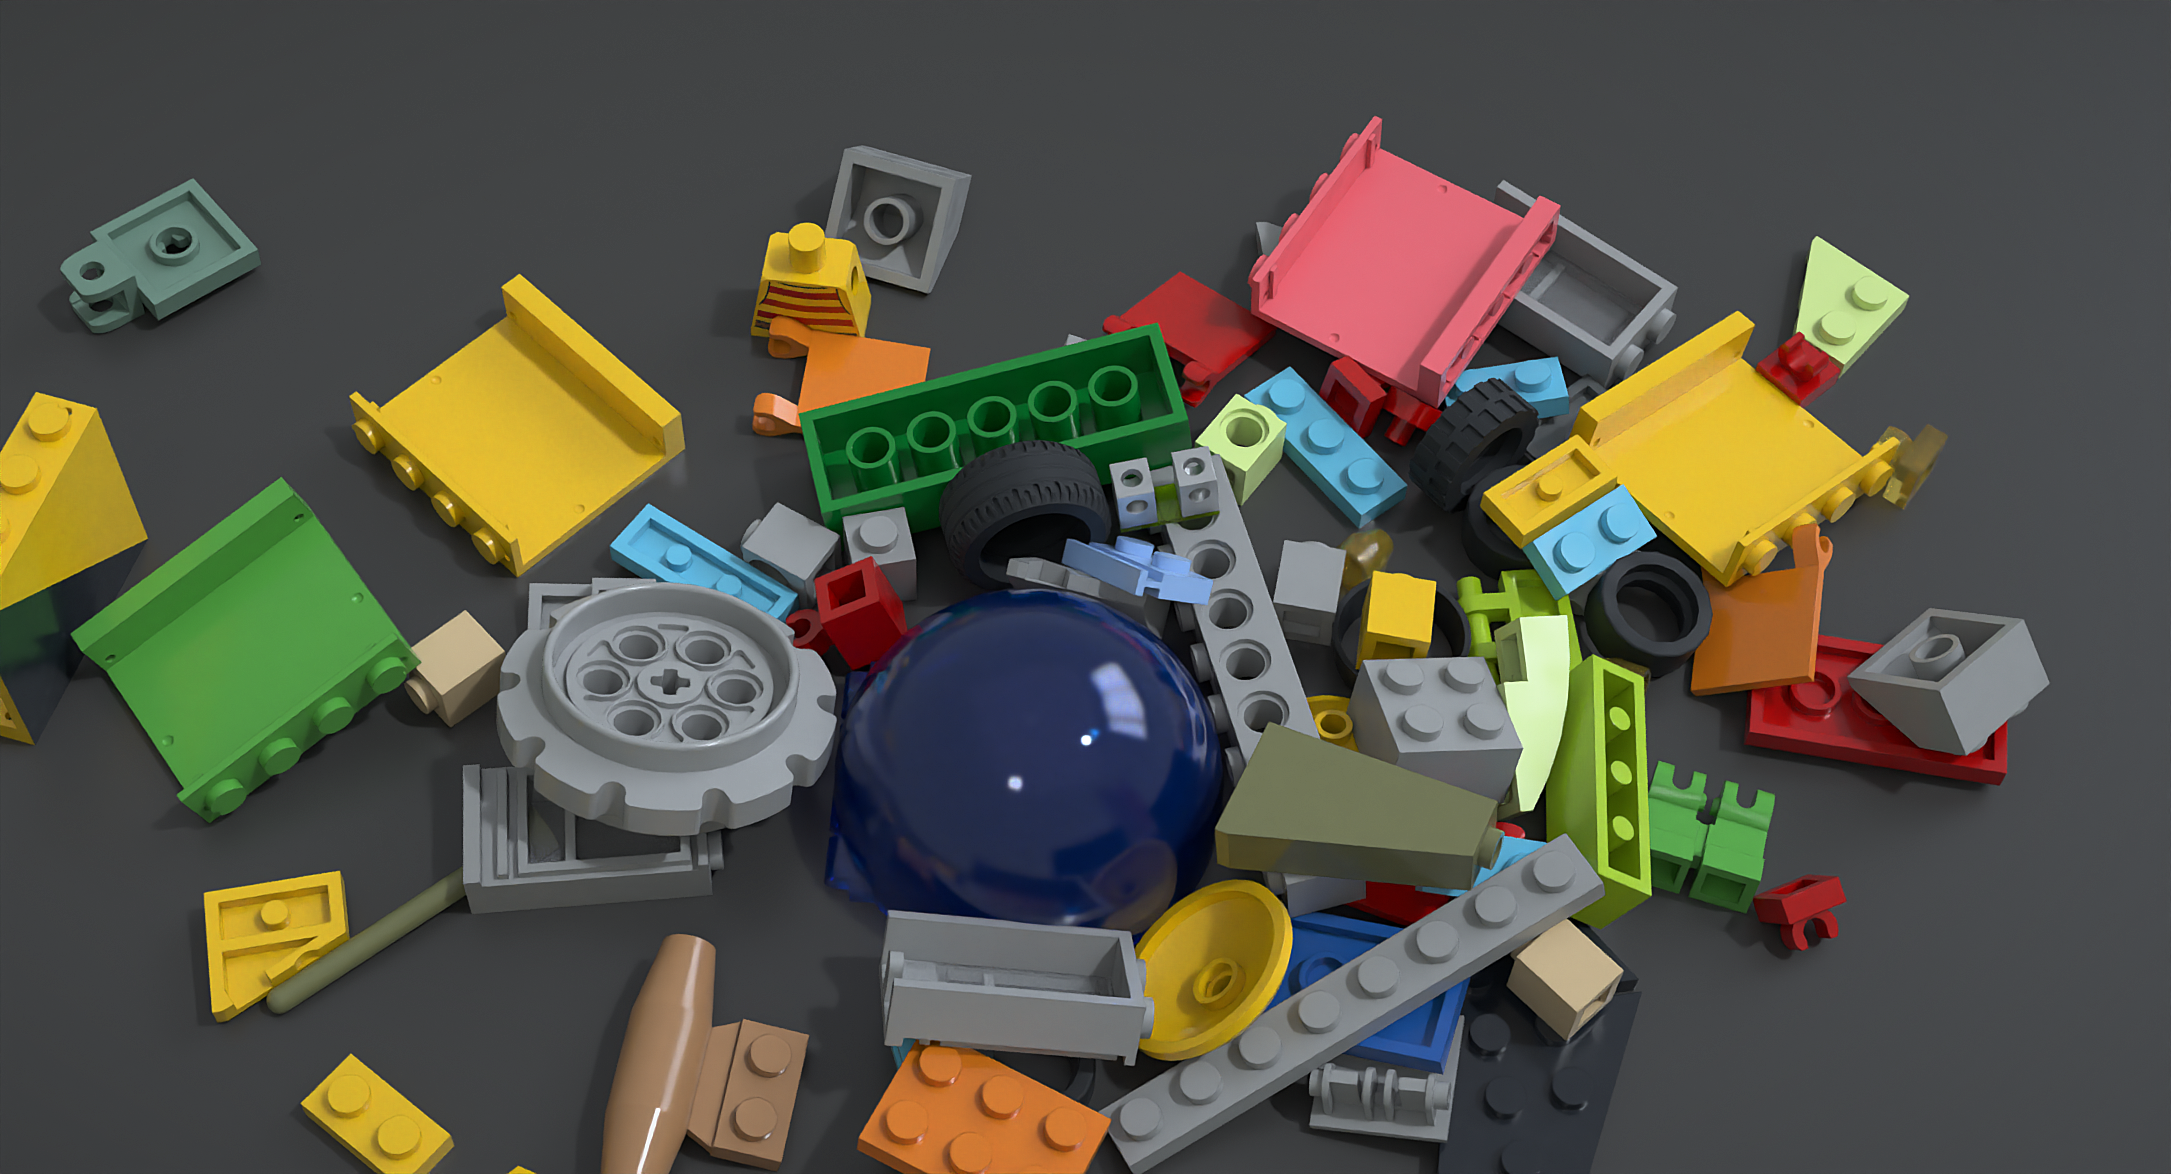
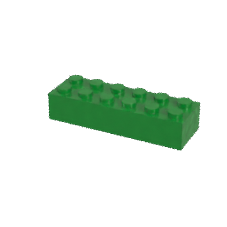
[798,322,1192,552]

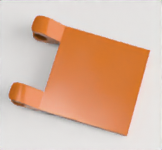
[752,316,931,436]
[1690,523,1833,696]

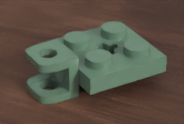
[60,178,261,333]

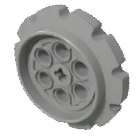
[496,582,837,836]

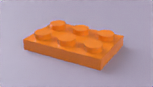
[857,1039,1112,1174]

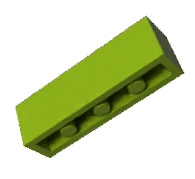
[1546,654,1652,930]

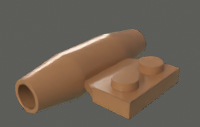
[600,934,809,1174]

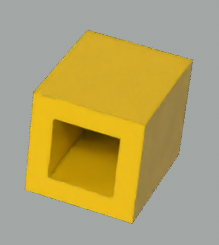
[1356,570,1436,670]

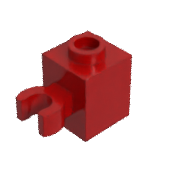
[786,556,910,670]

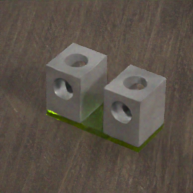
[1109,446,1220,533]

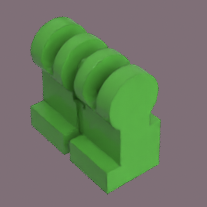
[1648,760,1775,914]

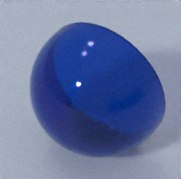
[824,588,1224,945]

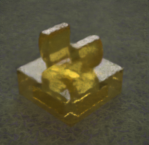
[1877,424,1949,509]

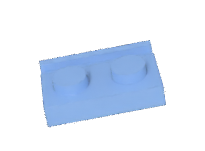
[1061,536,1213,605]

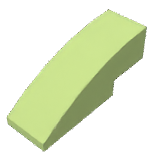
[1494,615,1570,821]

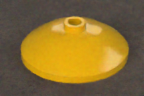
[1134,879,1293,1061]

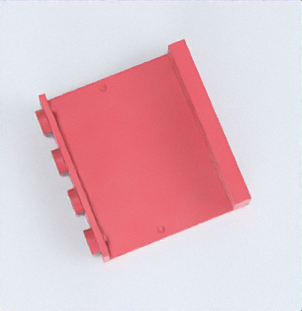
[1248,116,1561,408]

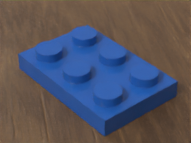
[1262,912,1471,1075]

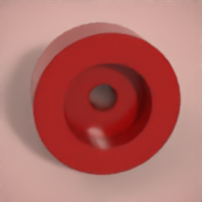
[1382,385,1443,447]

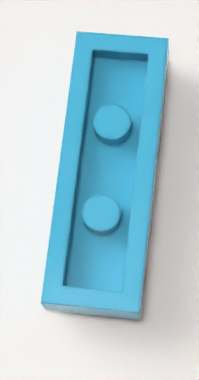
[1244,366,1408,529]
[609,503,800,624]

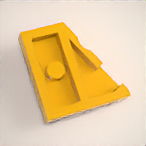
[203,871,350,1023]

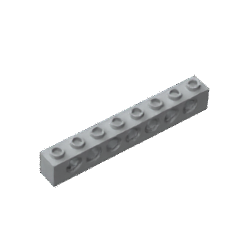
[1146,454,1366,918]

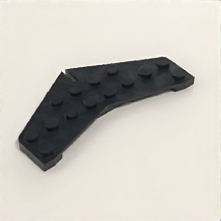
[1394,897,1642,1174]

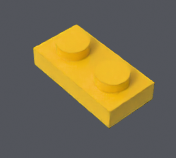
[1480,434,1618,549]
[301,1054,454,1174]

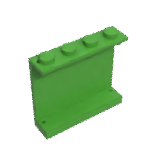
[70,477,422,823]

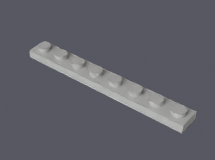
[1098,833,1605,1174]

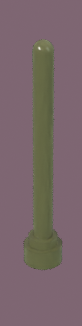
[266,806,560,1014]

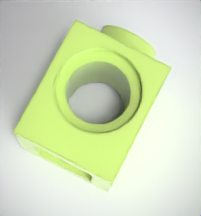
[1194,394,1287,506]

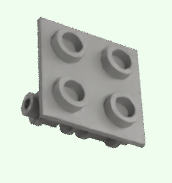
[1309,1015,1465,1143]

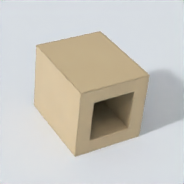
[404,610,506,728]
[1507,919,1624,1041]

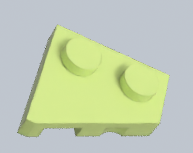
[1792,236,1909,378]

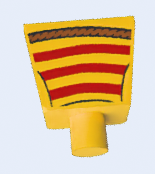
[751,223,871,337]

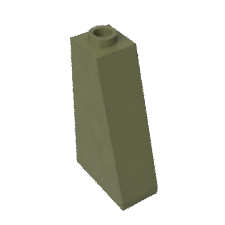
[1215,722,1505,891]

